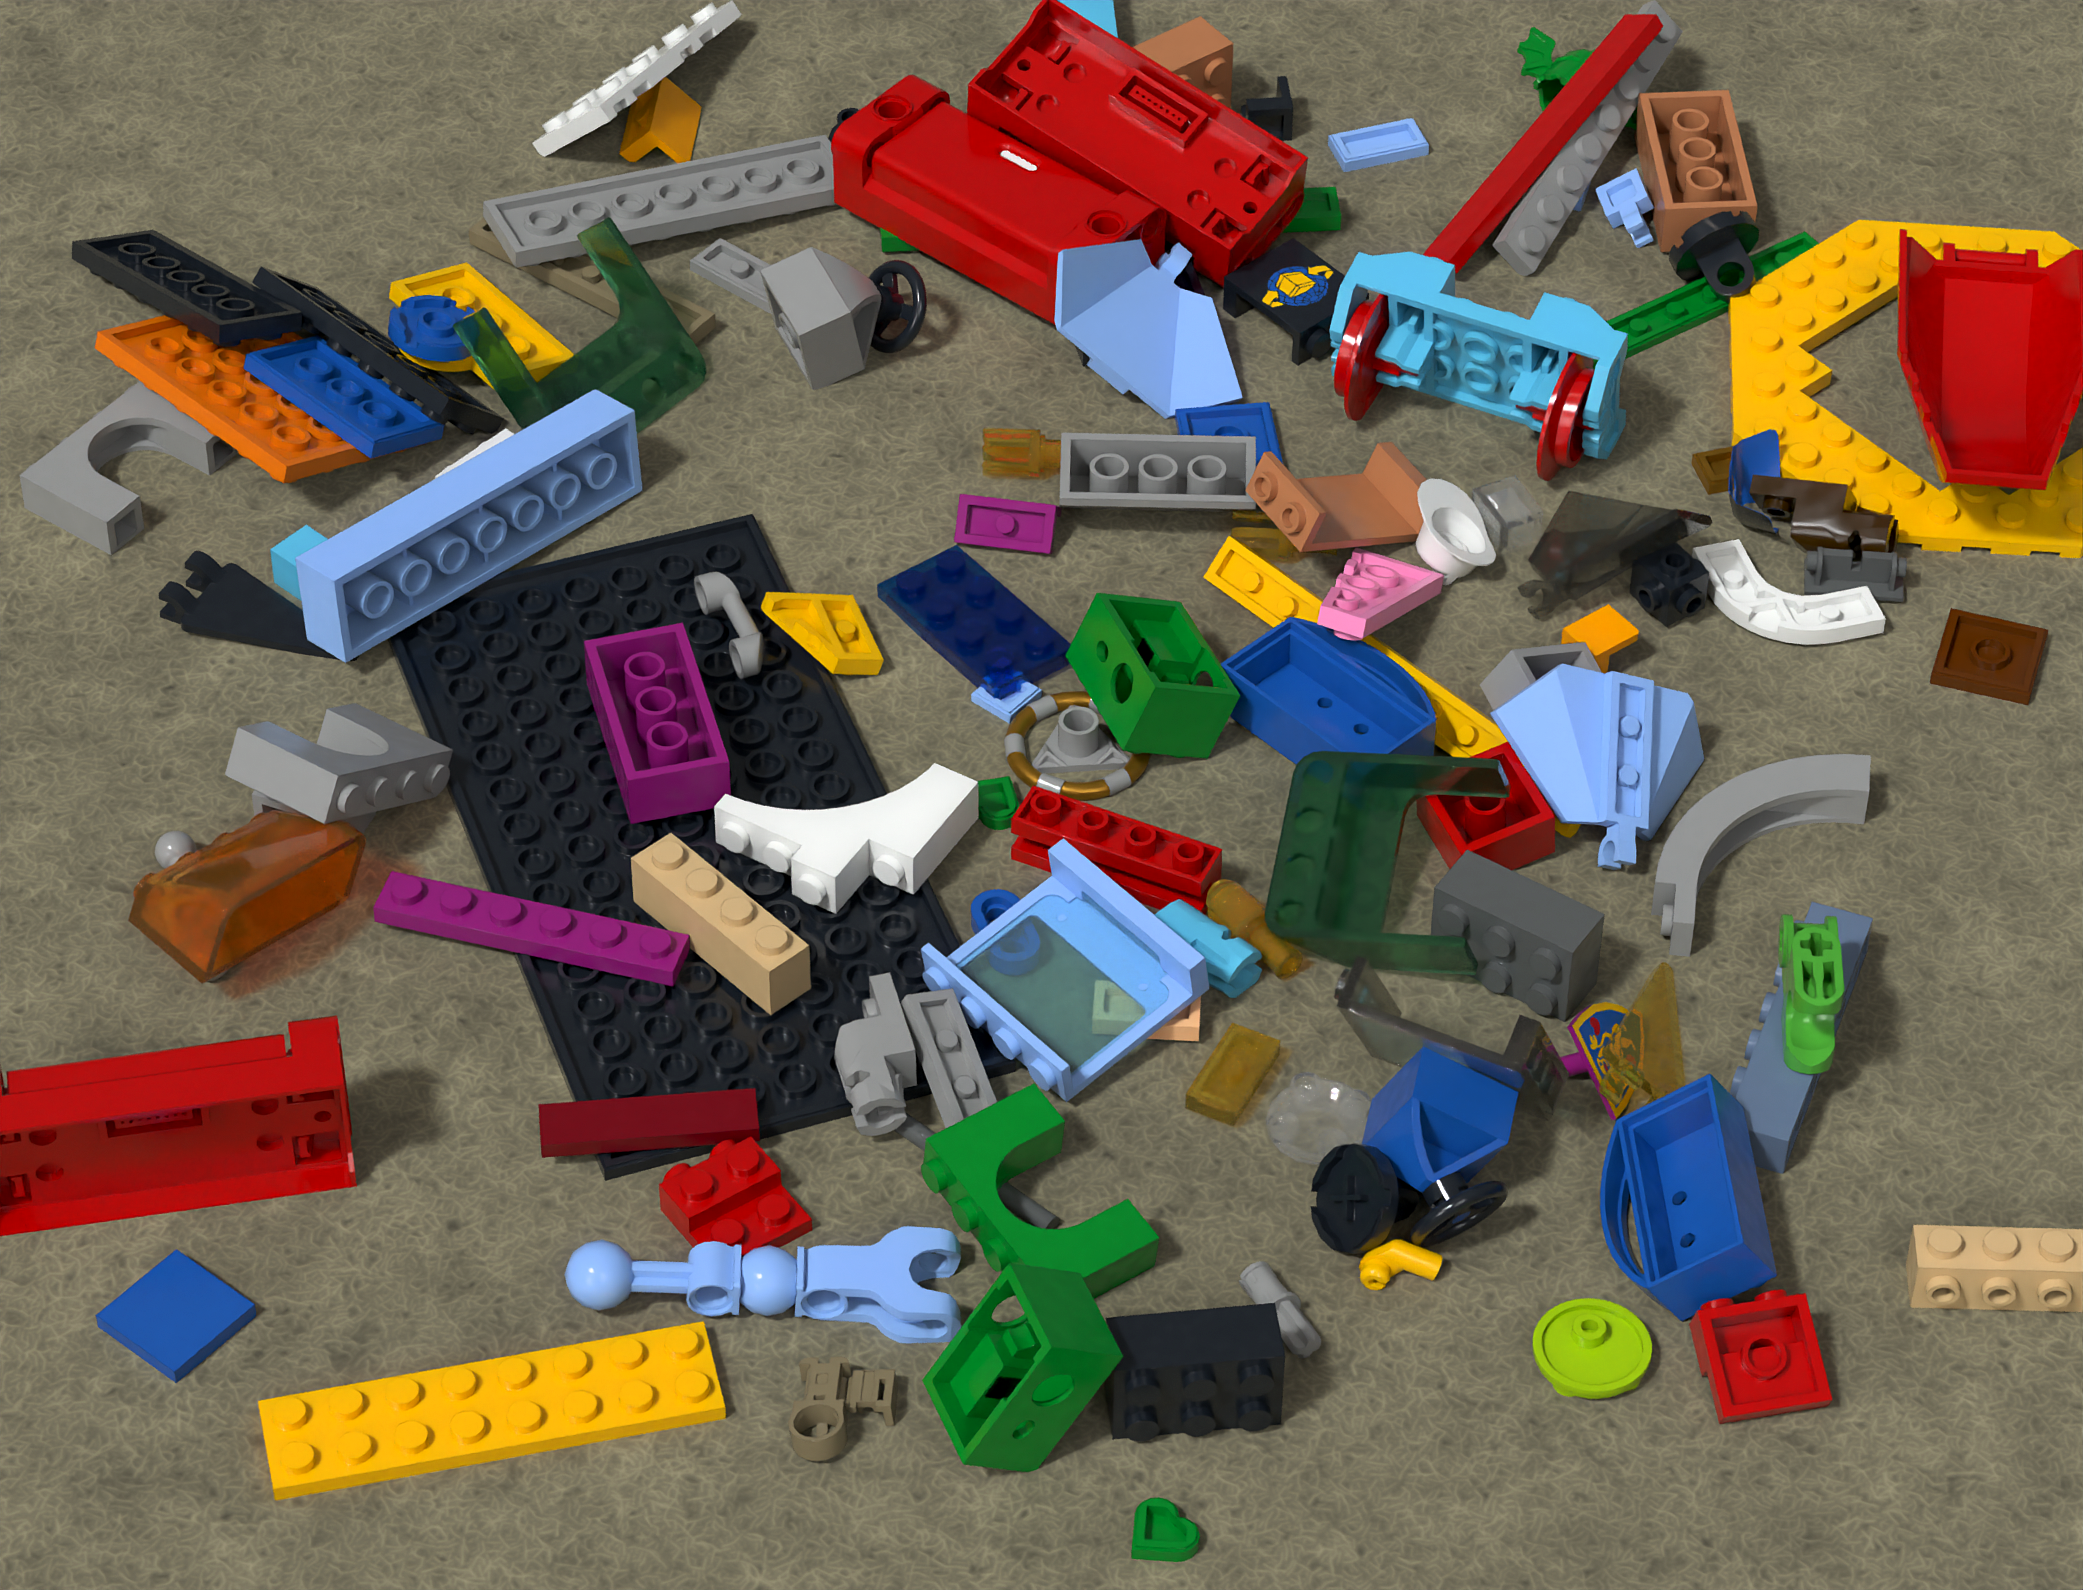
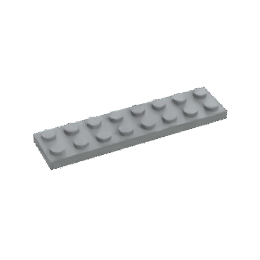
[483,135,838,268]

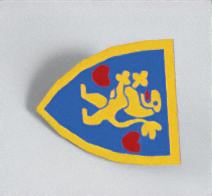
[1547,1002,1640,1120]

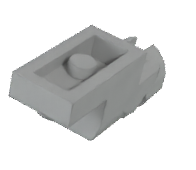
[834,972,917,1136]

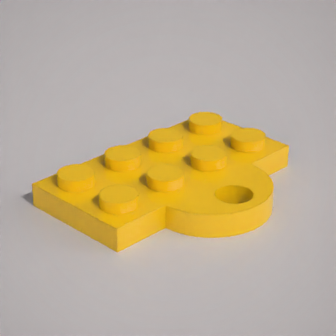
[389,262,577,394]

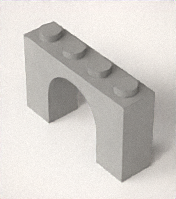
[19,381,238,555]
[225,703,453,824]

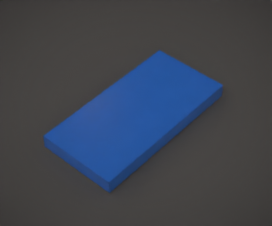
[243,335,444,459]

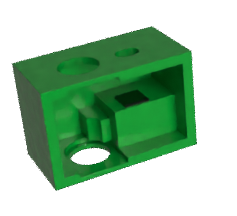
[1065,593,1240,759]
[922,1263,1123,1472]

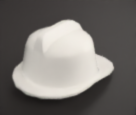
[1416,478,1496,585]

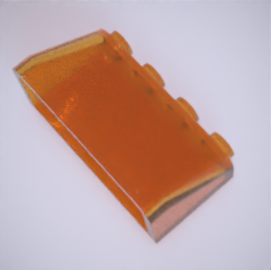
[128,810,366,984]

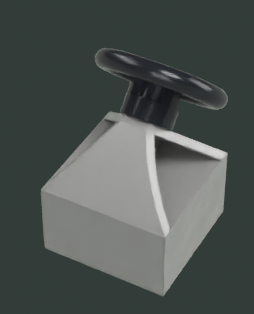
[760,247,927,390]

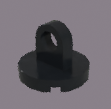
[1669,211,1759,303]
[1311,1143,1419,1254]

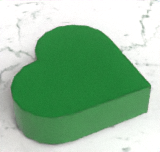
[978,776,1019,830]
[1131,1497,1200,1562]

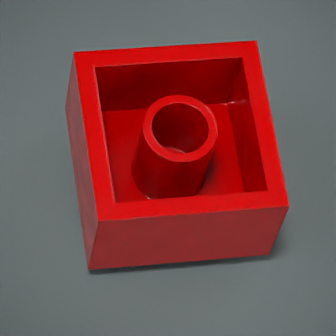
[1416,742,1555,870]

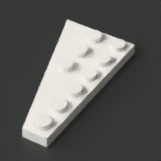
[532,0,742,157]

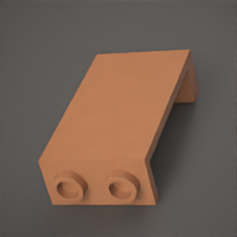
[1245,442,1427,552]

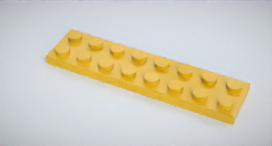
[258,1321,726,1501]

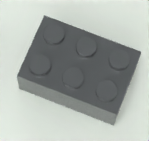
[1429,850,1605,1022]

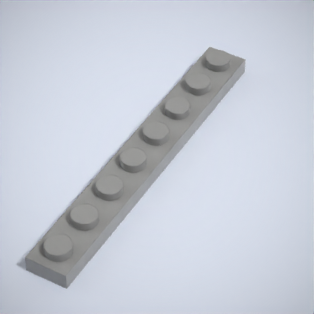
[1492,0,1683,276]

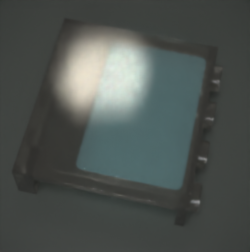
[1334,956,1569,1122]

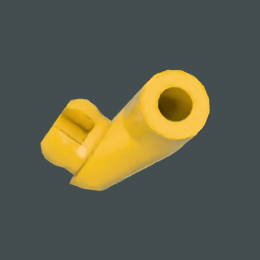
[1359,1239,1442,1290]

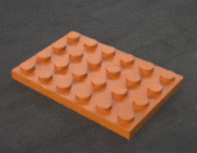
[95,315,427,484]

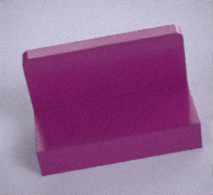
[954,494,1062,554]

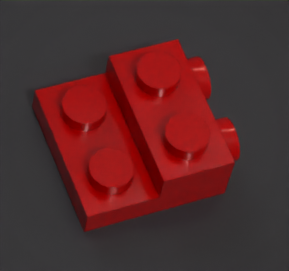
[659,1136,812,1257]
[1689,1289,1833,1424]

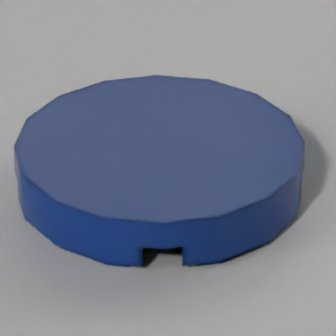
[388,295,484,362]

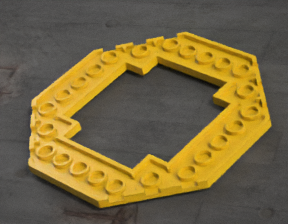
[1728,220,2083,558]

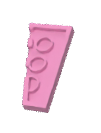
[1317,547,1444,640]

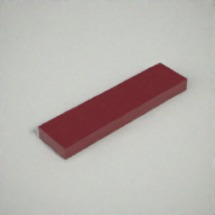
[538,1088,760,1158]

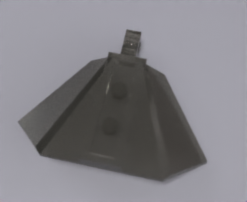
[1517,491,1713,619]

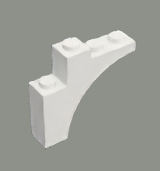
[714,763,978,914]

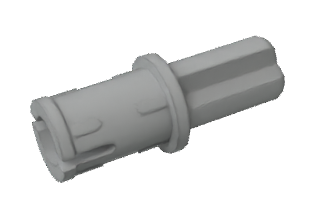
[1239,1261,1321,1359]

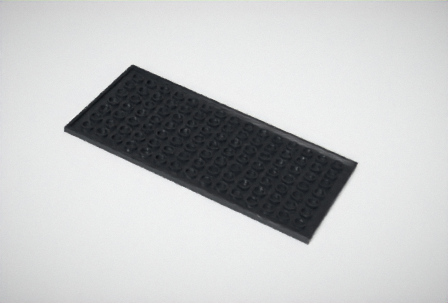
[387,514,1015,1181]

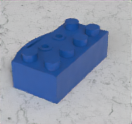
[1221,616,1437,813]
[1600,1074,1777,1321]

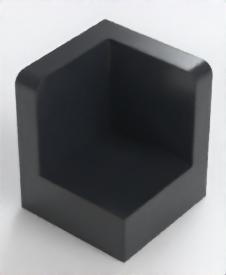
[1241,76,1293,141]

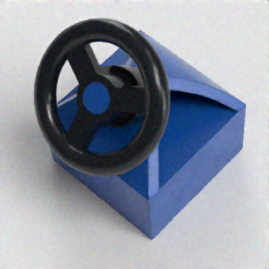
[1362,1046,1518,1247]

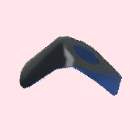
[1728,429,1781,534]

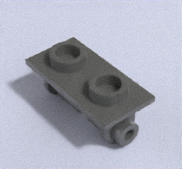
[1804,546,1907,602]

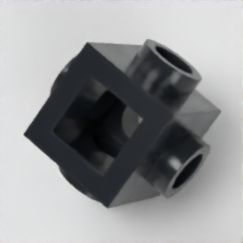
[1629,539,1709,627]

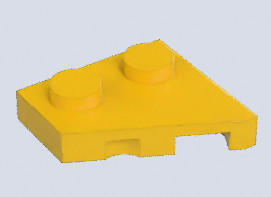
[761,592,884,675]

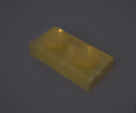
[1185,1023,1280,1127]

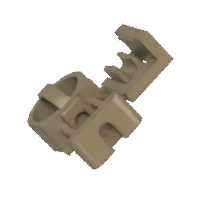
[788,1357,898,1461]

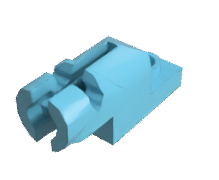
[1154,899,1263,998]

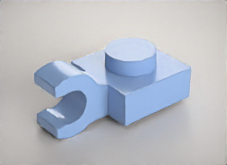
[1595,168,1654,248]

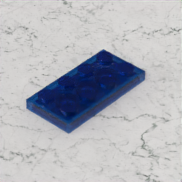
[877,545,1071,700]

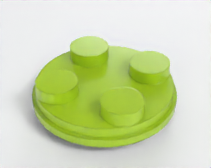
[1532,1298,1652,1399]

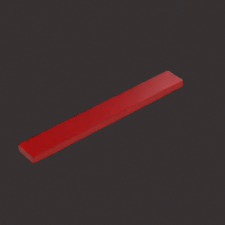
[1422,14,1664,273]

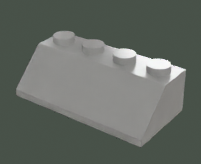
[1059,433,1256,512]

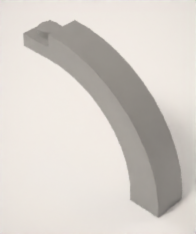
[1651,754,1871,957]

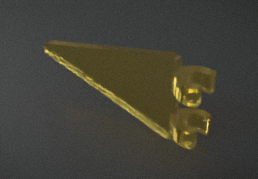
[1599,962,1685,1105]

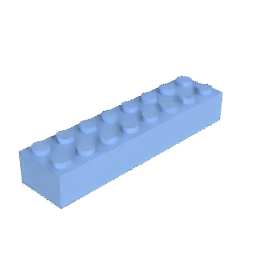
[295,389,642,663]

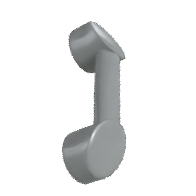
[694,572,763,679]

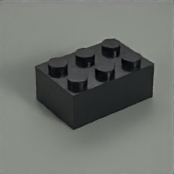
[1104,1303,1285,1442]

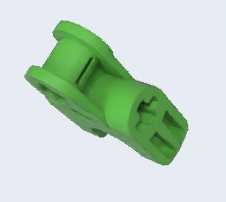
[1778,914,1844,1074]

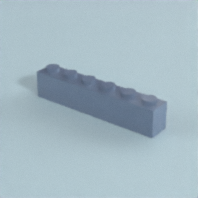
[1730,902,1873,1174]

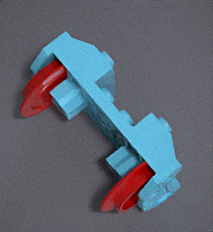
[1329,252,1628,481]

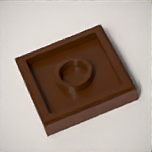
[1930,608,2049,705]

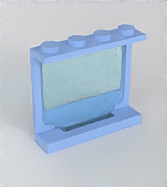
[921,839,1209,1102]

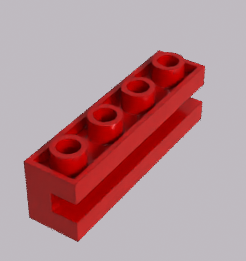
[1011,785,1222,914]

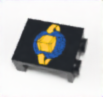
[1223,238,1369,366]

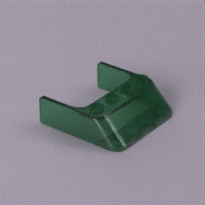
[453,217,706,433]
[1265,751,1511,975]

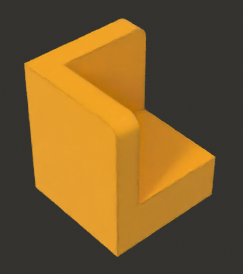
[1561,604,1639,673]

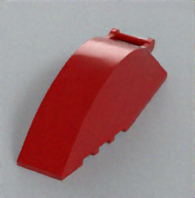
[1897,229,2083,490]

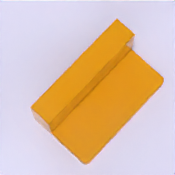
[619,77,702,163]

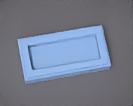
[1328,118,1429,172]

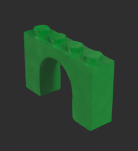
[921,1083,1160,1299]

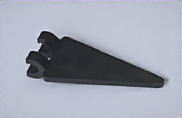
[158,551,359,661]

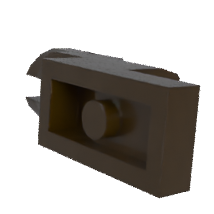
[1749,475,1899,560]

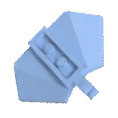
[1054,239,1243,419]
[1490,663,1704,870]

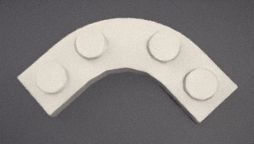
[1692,539,1886,645]

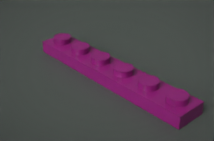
[373,871,690,986]

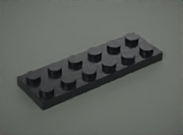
[72,230,302,347]
[252,266,504,435]

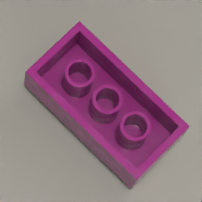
[584,623,731,824]

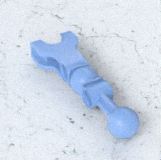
[565,1226,961,1343]

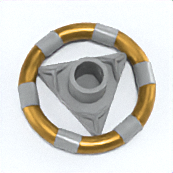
[1004,691,1151,801]

